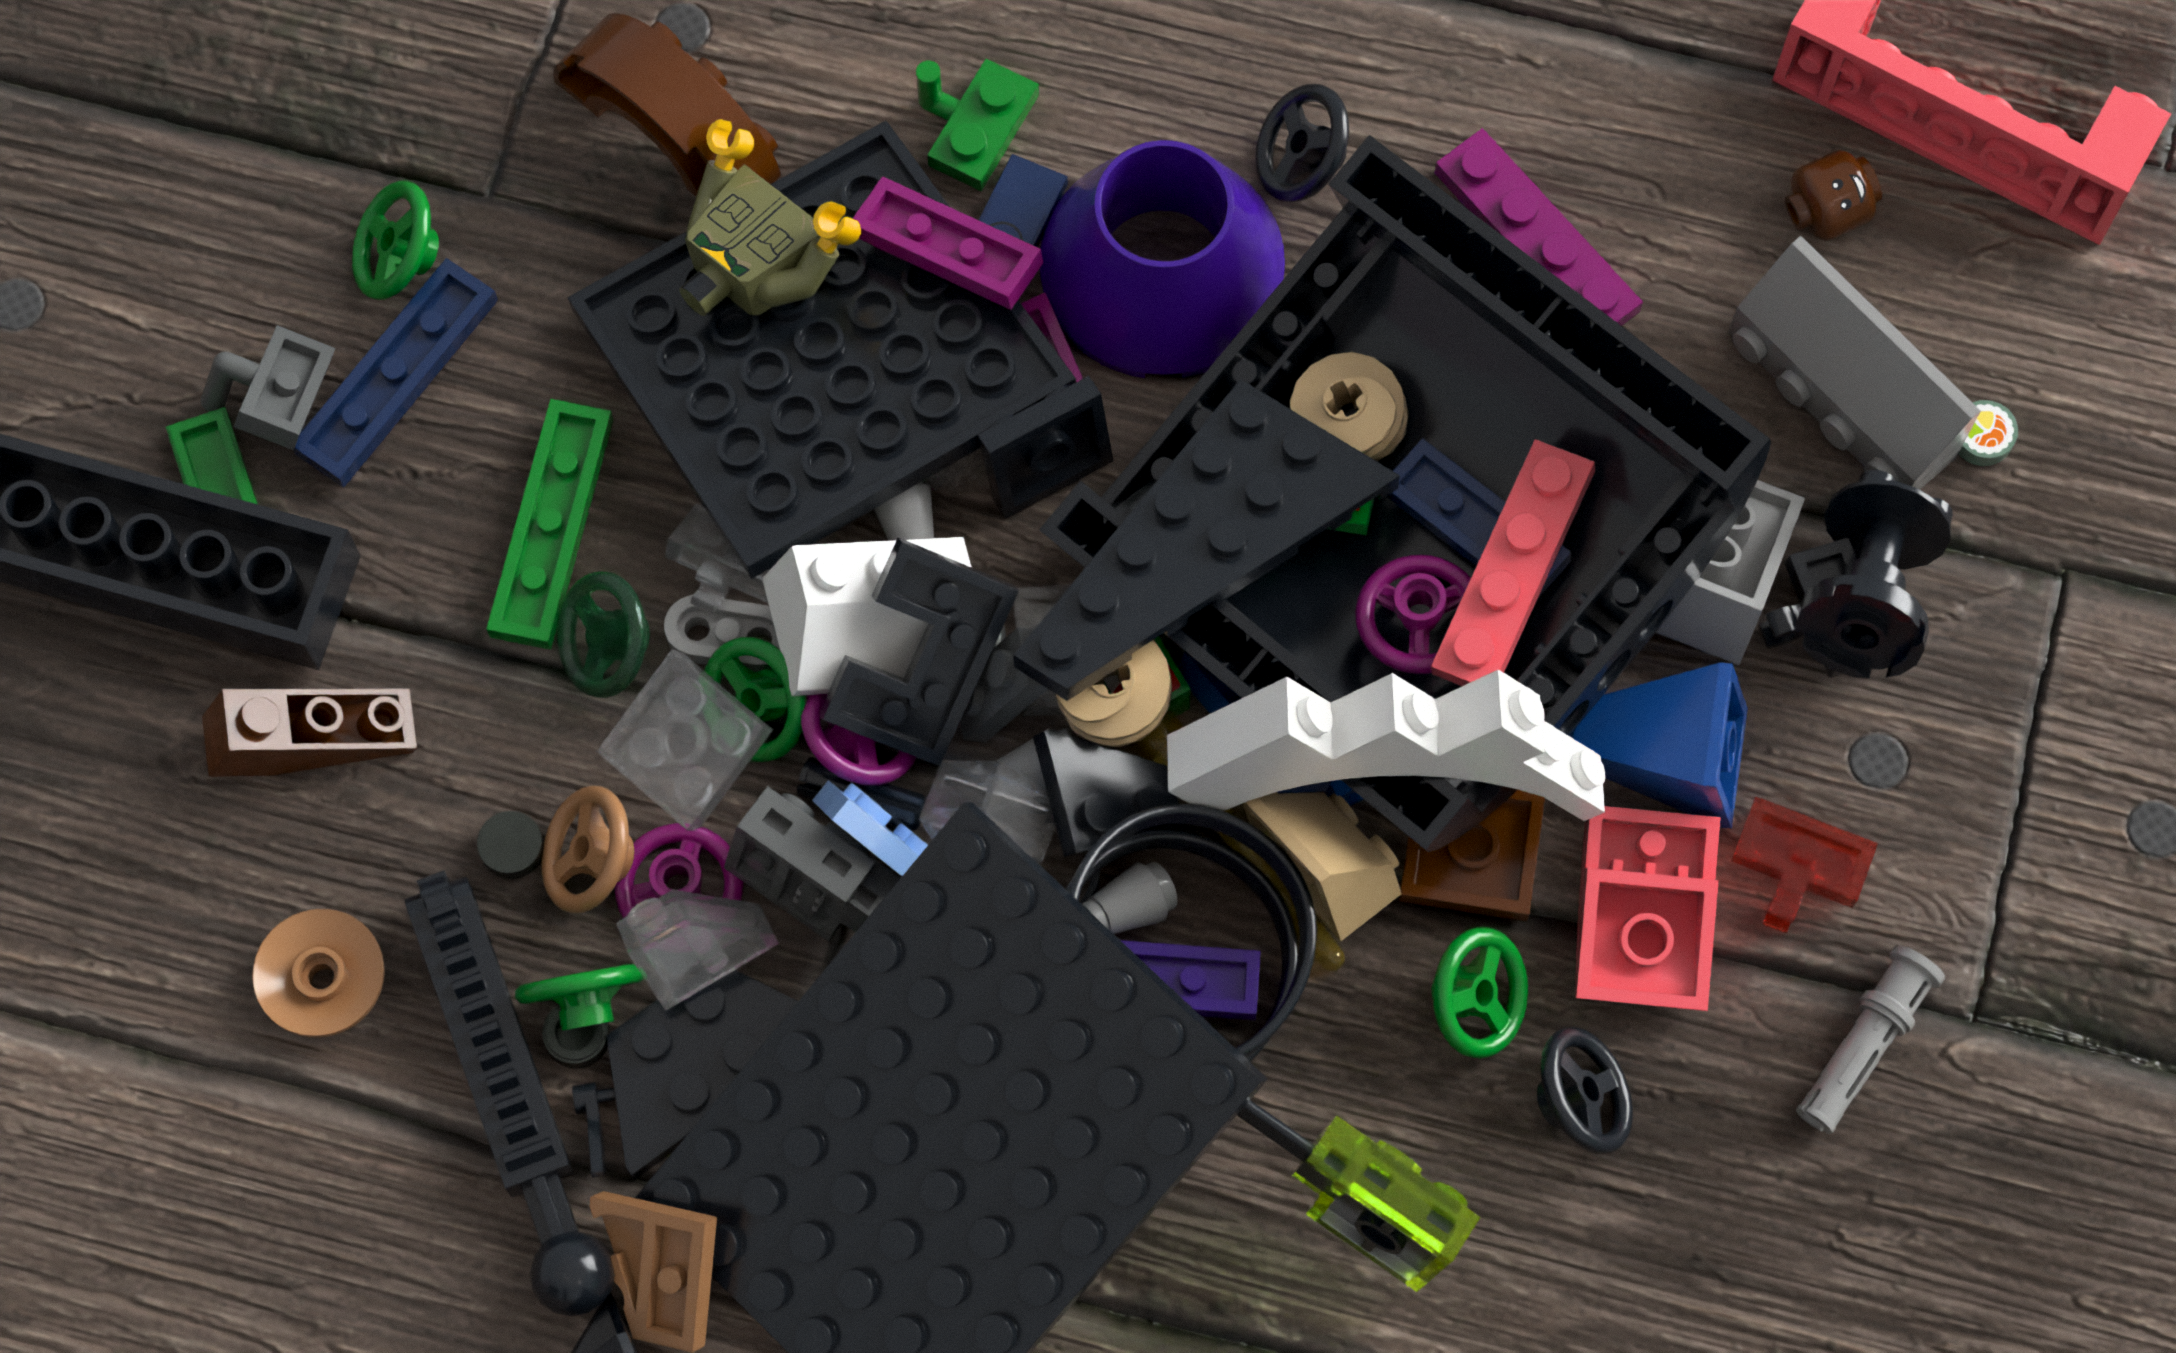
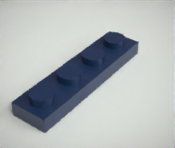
[293,258,498,488]

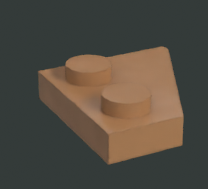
[589,1191,717,1353]

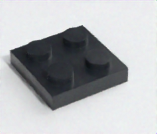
[978,376,1114,519]

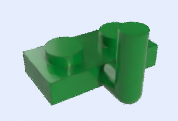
[916,58,1039,192]

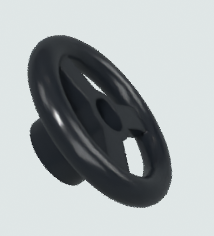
[1255,84,1349,203]
[1537,1027,1633,1154]

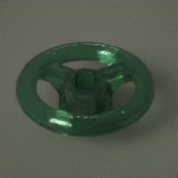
[557,571,650,698]

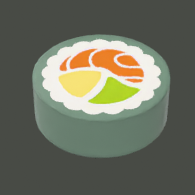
[1958,400,2018,466]

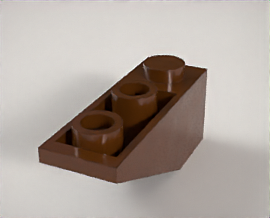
[202,689,417,777]

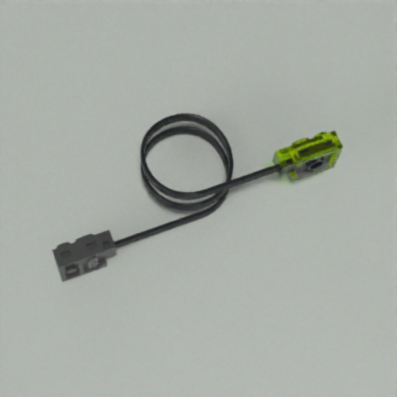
[724,786,1481,1292]

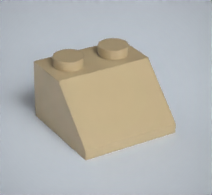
[1242,792,1401,941]

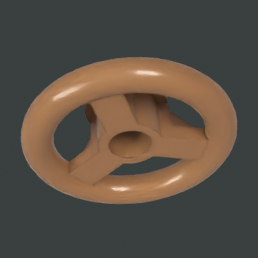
[541,786,634,913]

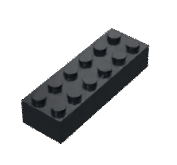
[0,434,361,670]

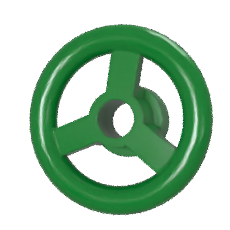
[352,181,439,300]
[701,637,806,762]
[1432,927,1528,1059]
[515,964,645,1031]

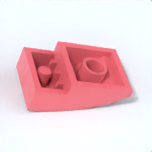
[1575,806,1721,1011]

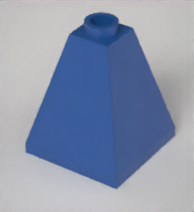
[1569,663,1748,829]

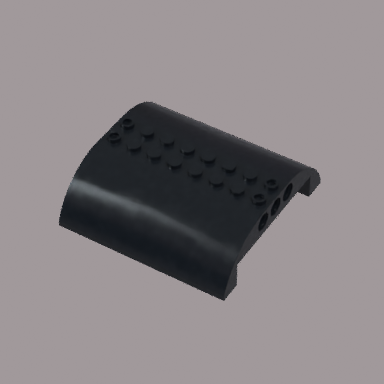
[1039,135,1771,852]

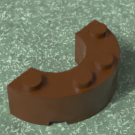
[553,13,781,196]

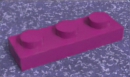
[852,176,1043,310]

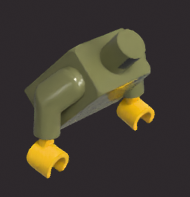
[679,119,861,316]

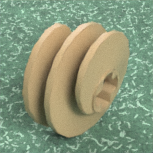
[1290,352,1409,462]
[1056,640,1172,747]

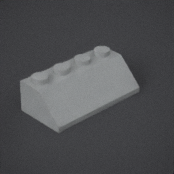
[1728,236,1981,489]

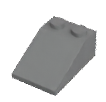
[1656,480,1805,665]

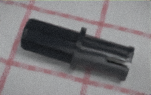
[797,757,927,831]

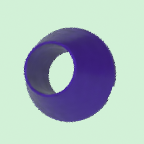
[1040,140,1285,378]

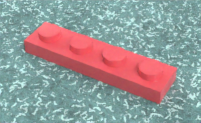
[1431,439,1595,686]

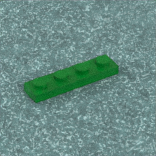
[486,399,614,650]

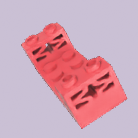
[1772,0,2171,245]

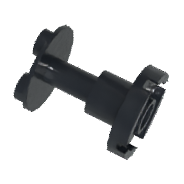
[1795,470,1953,679]

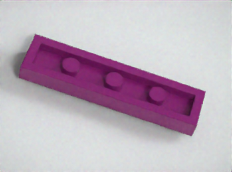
[1434,128,1643,326]

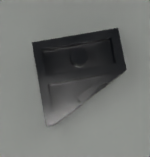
[1033,729,1185,857]

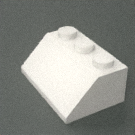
[762,537,971,696]

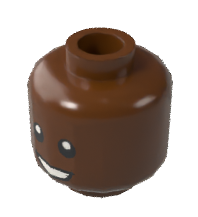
[1785,150,1882,241]

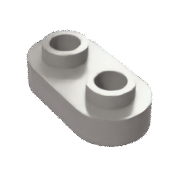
[664,595,780,672]

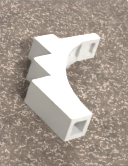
[1167,670,1605,821]

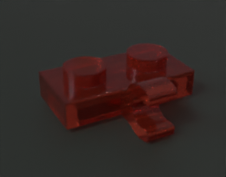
[1731,797,1878,934]

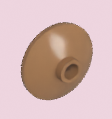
[252,909,385,1038]

